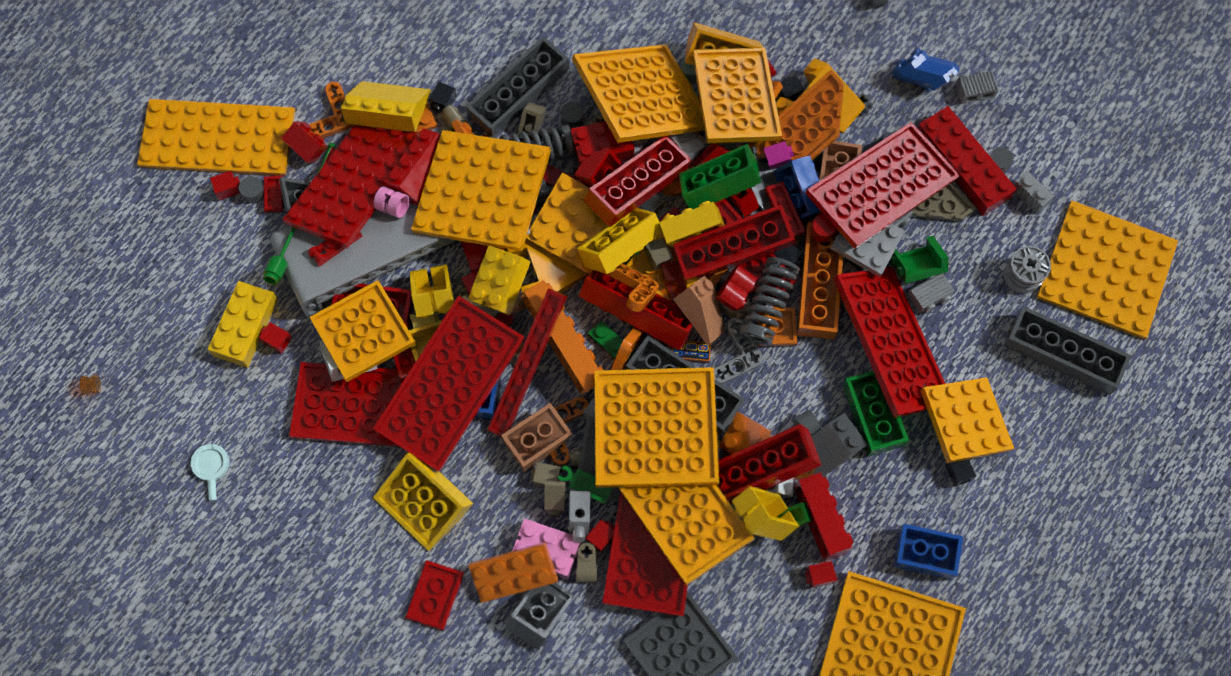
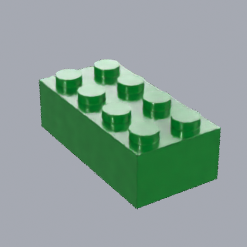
[679,144,761,210]
[842,371,909,457]

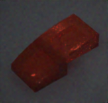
[660,260,687,303]

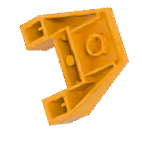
[776,58,865,133]
[506,239,588,311]

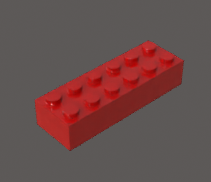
[917,106,1017,216]
[584,136,691,227]
[673,204,796,283]
[579,270,695,350]
[716,424,822,505]

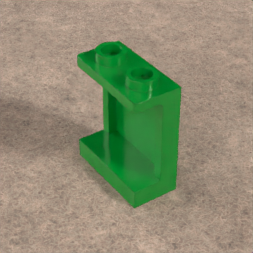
[889,236,949,284]

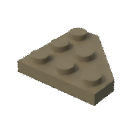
[912,183,976,222]

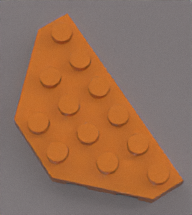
[747,70,844,161]

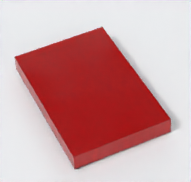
[405,560,465,631]

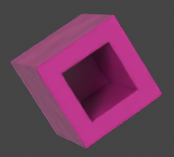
[764,141,794,170]

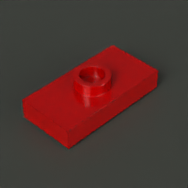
[264,175,284,213]

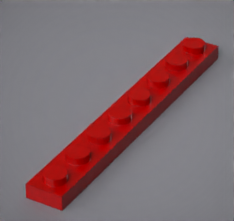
[488,288,567,437]

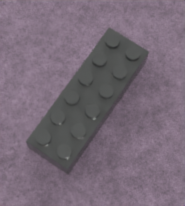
[466,36,569,137]
[1003,306,1132,395]
[626,336,745,436]

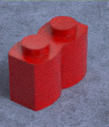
[715,265,757,311]

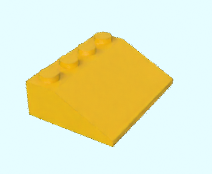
[341,81,431,132]
[373,453,473,551]

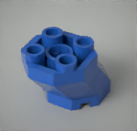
[892,48,960,93]

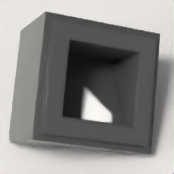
[639,194,664,213]

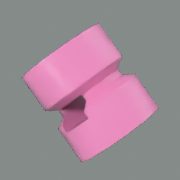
[374,187,410,218]

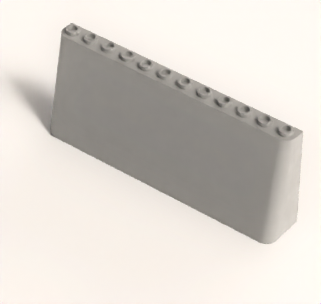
[269,203,456,318]

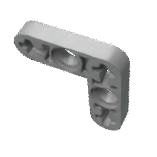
[714,317,763,385]

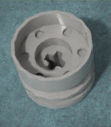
[1003,246,1051,294]

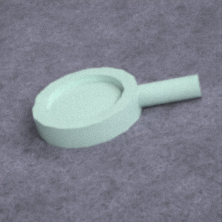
[191,444,230,502]

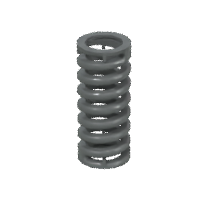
[490,125,574,161]
[739,257,800,346]

